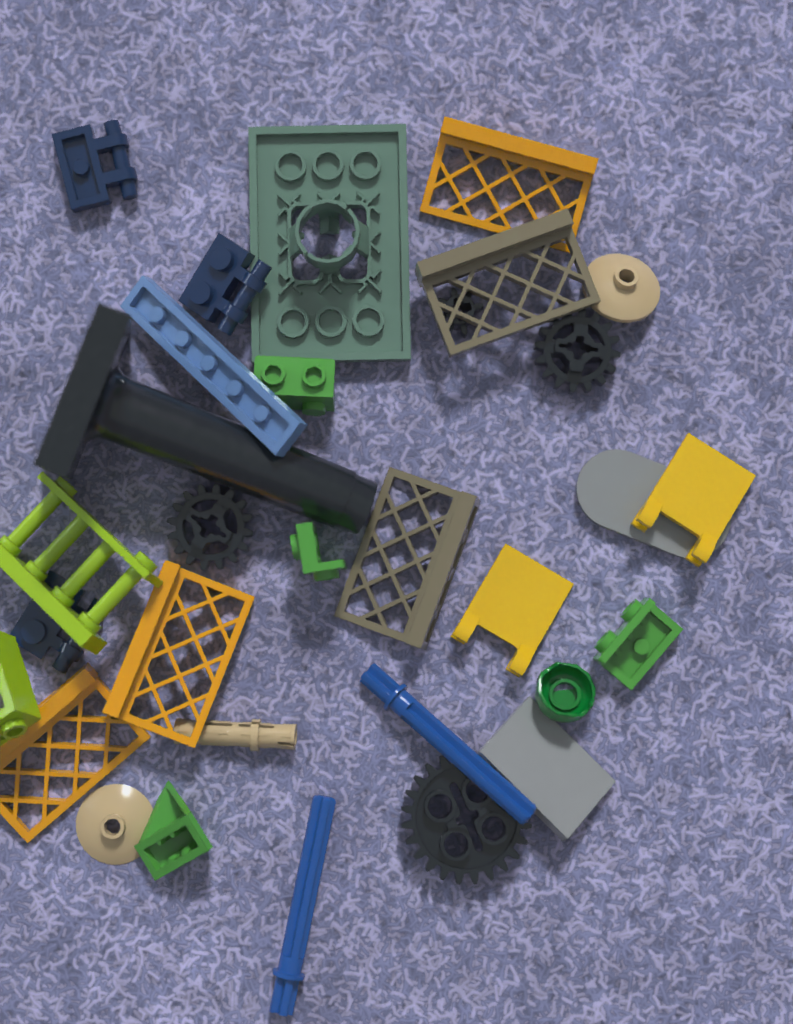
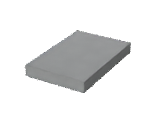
[477,696,616,841]

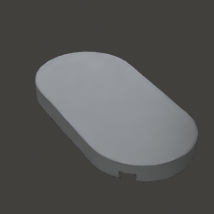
[575,449,731,558]

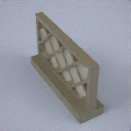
[415,208,601,358]
[334,467,481,650]

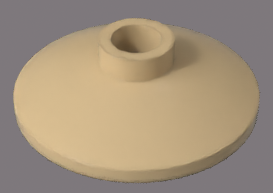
[582,253,660,323]
[76,784,153,865]

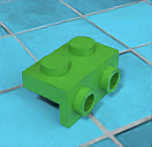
[254,355,335,416]
[290,522,347,582]
[593,598,683,691]

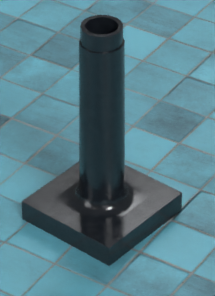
[33,303,378,534]

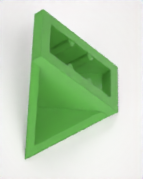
[134,780,213,881]

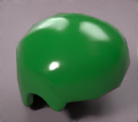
[534,662,596,723]

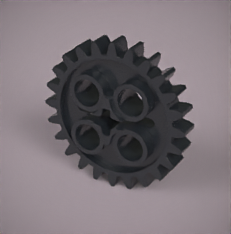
[401,751,532,884]

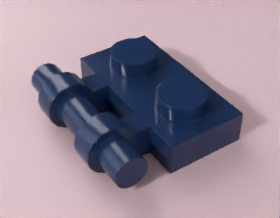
[52,120,138,213]
[178,233,272,336]
[10,570,103,674]

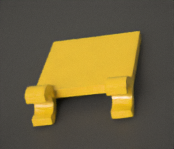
[631,433,756,567]
[450,543,574,677]

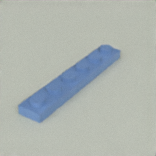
[120,275,308,457]

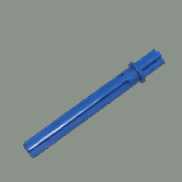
[360,663,537,824]
[269,795,336,1016]

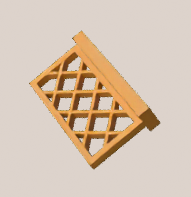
[419,116,598,253]
[102,560,255,748]
[0,662,151,843]

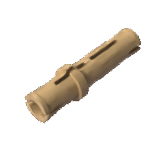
[174,718,297,751]

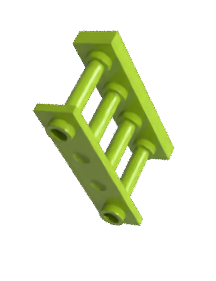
[0,471,164,655]

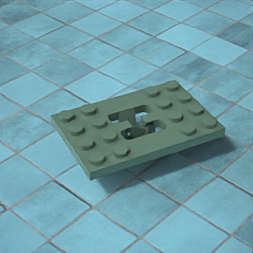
[248,124,411,364]

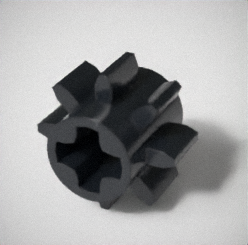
[438,287,484,338]

